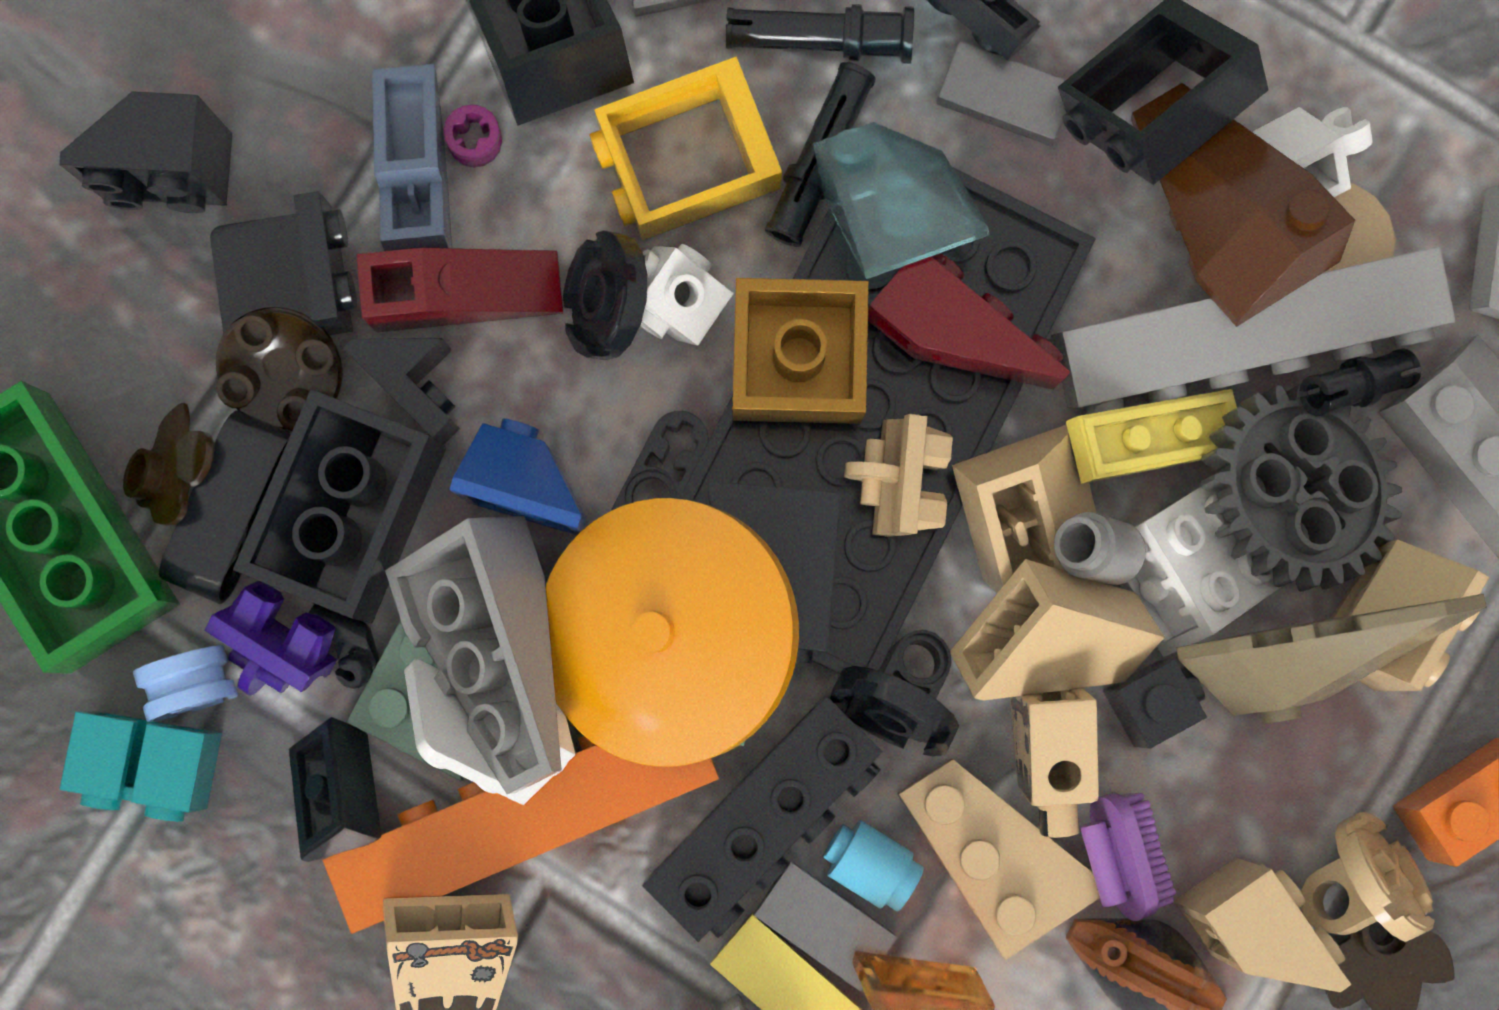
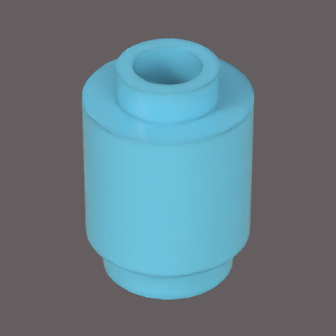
[823,820,924,912]

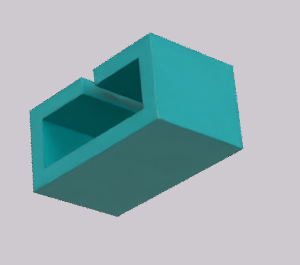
[59,711,222,822]

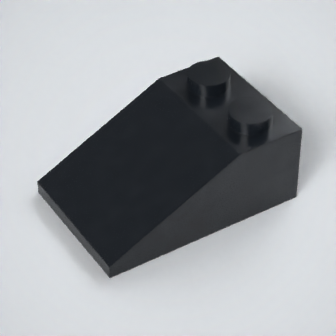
[466,0,634,126]

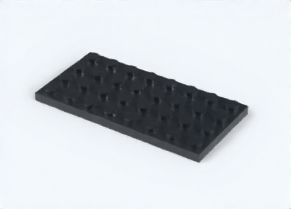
[679,127,1096,674]

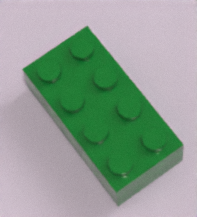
[0,381,180,674]

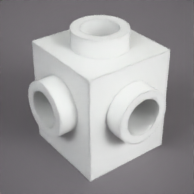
[640,244,734,346]

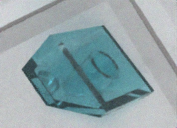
[813,122,989,279]

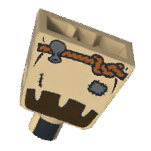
[1010,688,1099,838]
[383,894,518,1010]

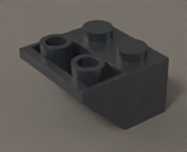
[59,91,232,213]

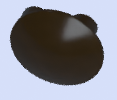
[216,307,343,431]

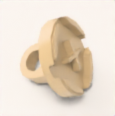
[1301,812,1435,942]

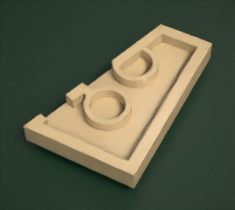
[897,759,1100,960]

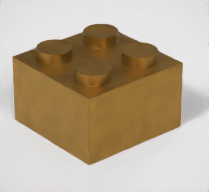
[732,278,869,424]

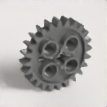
[1200,384,1402,592]

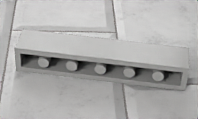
[1051,246,1456,414]

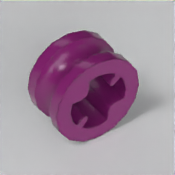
[443,104,502,168]

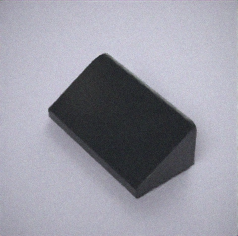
[289,717,381,862]

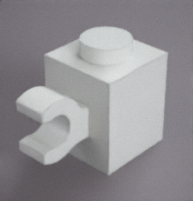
[1253,107,1373,197]

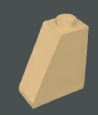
[950,559,1165,701]

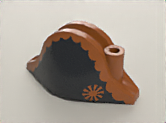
[1066,918,1227,1010]

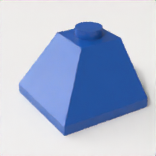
[449,418,590,536]

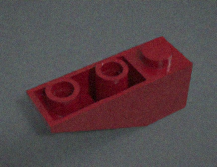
[868,247,1071,390]
[356,248,564,333]

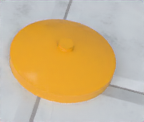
[545,498,799,767]

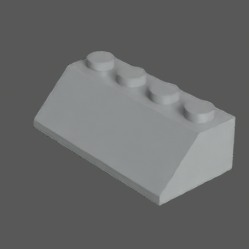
[1379,335,1499,559]

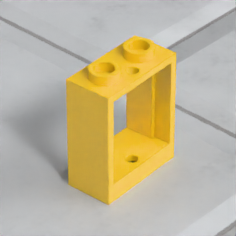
[589,56,782,241]

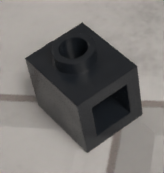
[1103,659,1207,749]

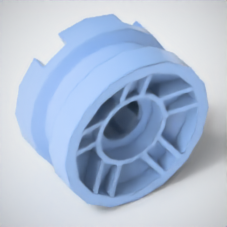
[133,645,238,722]

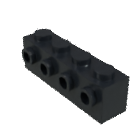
[642,696,883,942]

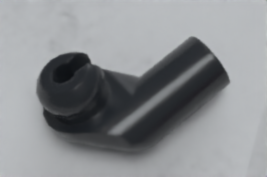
[309,603,379,689]

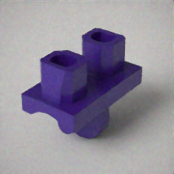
[204,581,338,696]

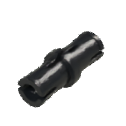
[1299,348,1421,416]

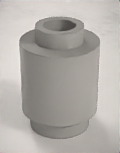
[1054,512,1145,585]

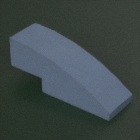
[372,64,452,251]

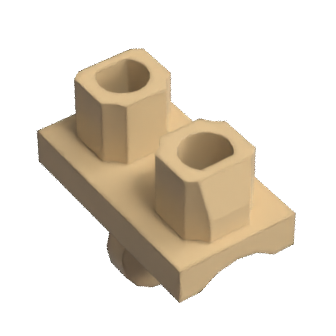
[844,414,953,537]

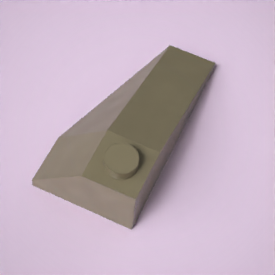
[1176,594,1487,724]

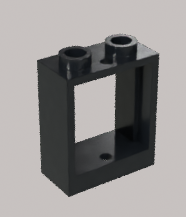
[1058,0,1269,185]

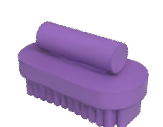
[1080,793,1176,921]

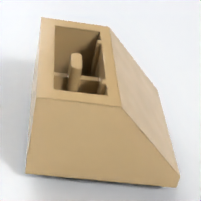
[952,425,1097,593]
[1330,539,1490,691]
[1174,858,1351,992]

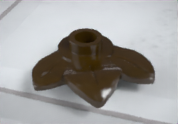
[123,403,215,526]
[1325,924,1455,1010]

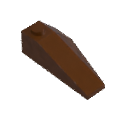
[1131,83,1355,327]

